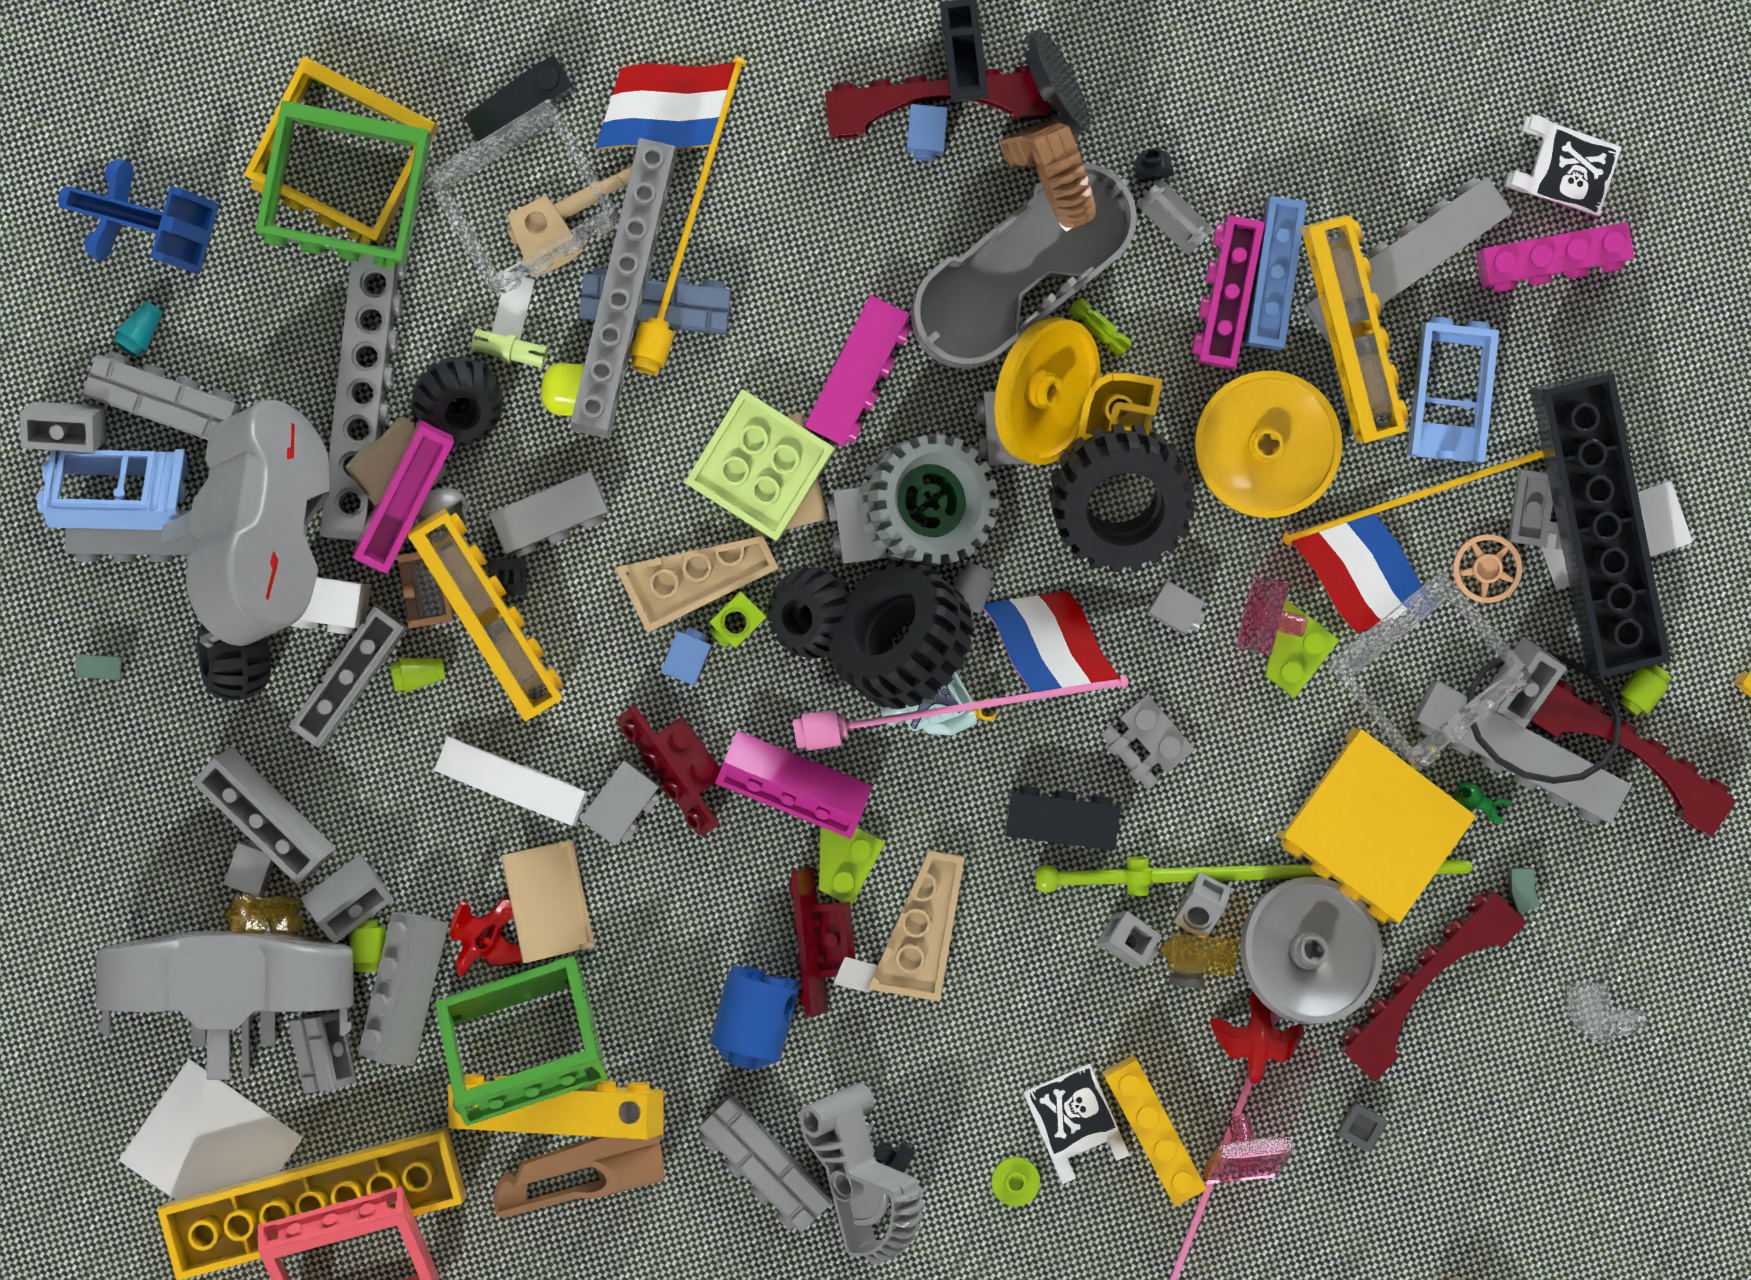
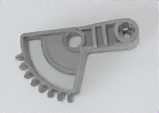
[799,1083,925,1265]

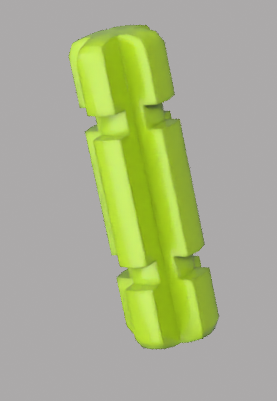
[1068,297,1132,357]

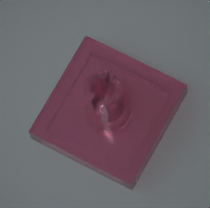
[1235,577,1308,656]
[1203,1115,1293,1184]

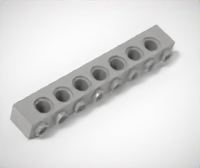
[571,138,677,439]
[319,245,407,541]

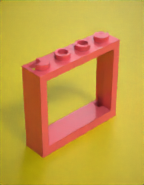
[258,1186,440,1280]

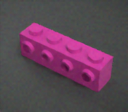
[1191,215,1265,370]
[1475,222,1634,292]

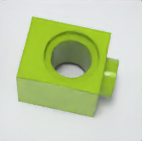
[709,591,767,648]

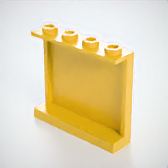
[1276,728,1476,924]

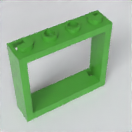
[255,100,432,269]
[435,956,608,1126]

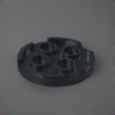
[1024,30,1091,136]

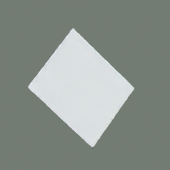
[119,1059,303,1200]

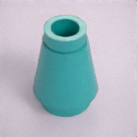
[113,301,163,357]

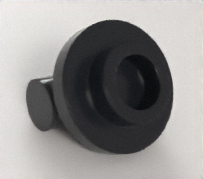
[1135,148,1174,184]

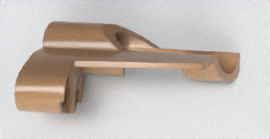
[493,1080,664,1218]

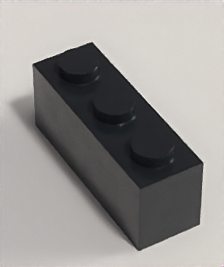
[1004,785,1121,851]

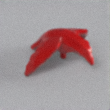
[450,896,523,977]
[1210,992,1304,1084]

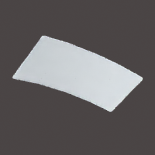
[1541,481,1692,590]

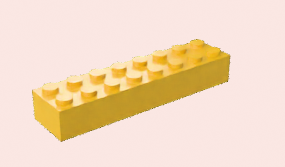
[157,1126,467,1280]

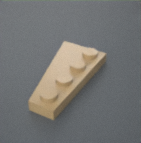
[615,536,779,633]
[868,850,965,1001]

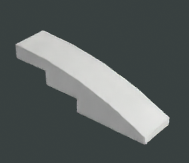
[434,736,588,826]

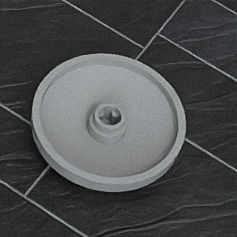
[1240,877,1383,1025]

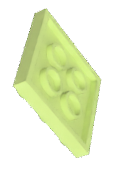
[684,389,836,541]

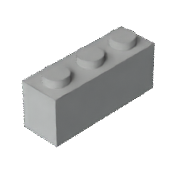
[489,471,610,559]

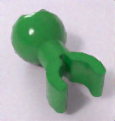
[1454,782,1512,824]

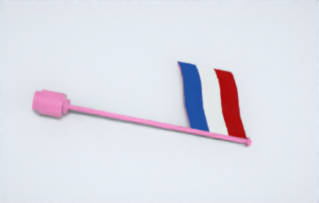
[793,591,1129,751]

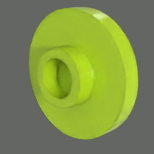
[991,1157,1040,1206]

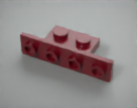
[617,705,721,836]
[789,867,856,1017]

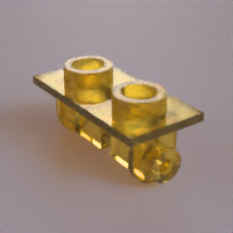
[222,895,304,934]
[1160,933,1239,976]

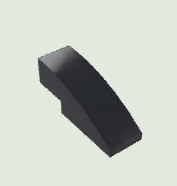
[940,0,988,102]

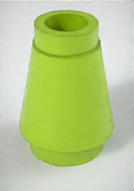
[390,658,445,694]

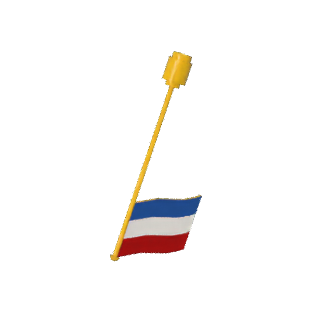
[595,57,746,375]
[1282,450,1544,633]

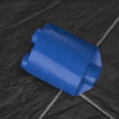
[709,965,799,1070]

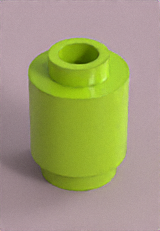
[1618,665,1672,717]
[349,918,386,972]

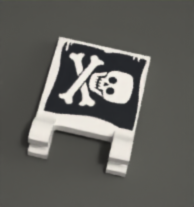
[1504,114,1621,217]
[1023,1064,1130,1184]

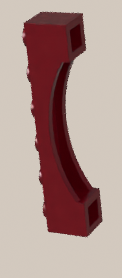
[825,65,1049,140]
[1529,679,1736,837]
[1338,889,1527,1082]

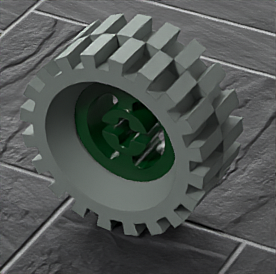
[858,434,999,567]

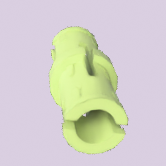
[471,328,549,369]

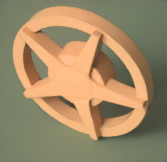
[1453,534,1522,603]

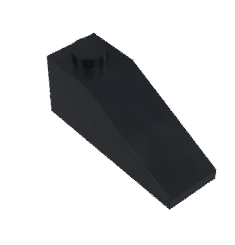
[463,54,576,149]

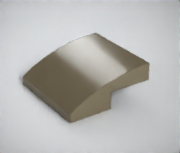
[345,417,448,506]

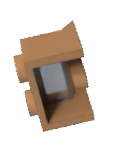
[397,552,456,629]

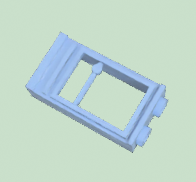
[1406,317,1499,463]
[37,449,190,530]

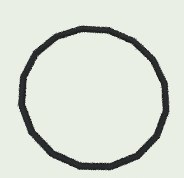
[1466,653,1621,784]

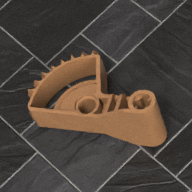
[998,115,1096,231]

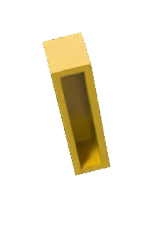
[1102,1055,1207,1207]

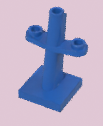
[58,159,219,274]

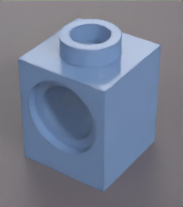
[906,104,948,161]
[661,627,712,686]

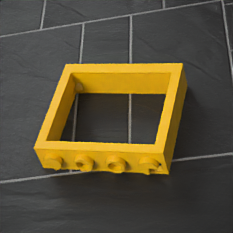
[244,56,439,245]

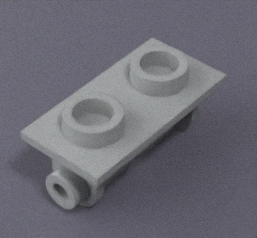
[1136,178,1214,256]

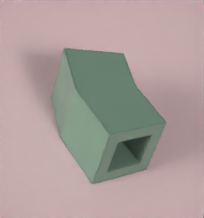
[75,654,122,680]
[1508,867,1540,913]

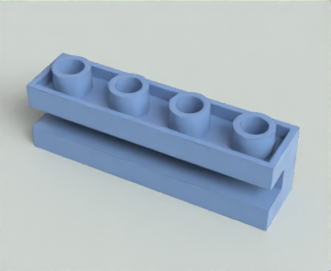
[1243,196,1307,351]

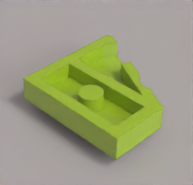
[1264,597,1339,698]
[819,827,886,907]

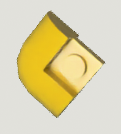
[1076,372,1163,440]

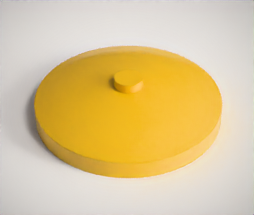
[994,317,1101,465]
[1194,371,1342,518]

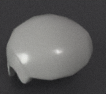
[414,488,469,540]

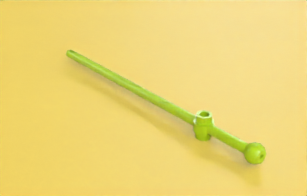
[1035,856,1473,896]

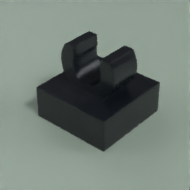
[489,558,528,596]
[874,1139,916,1172]

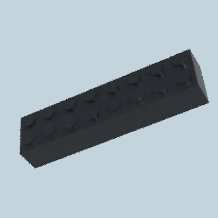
[1530,371,1671,678]

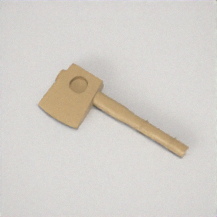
[506,165,632,278]

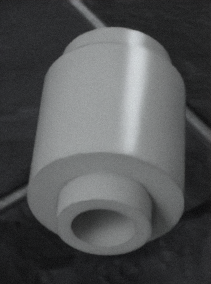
[953,561,994,618]

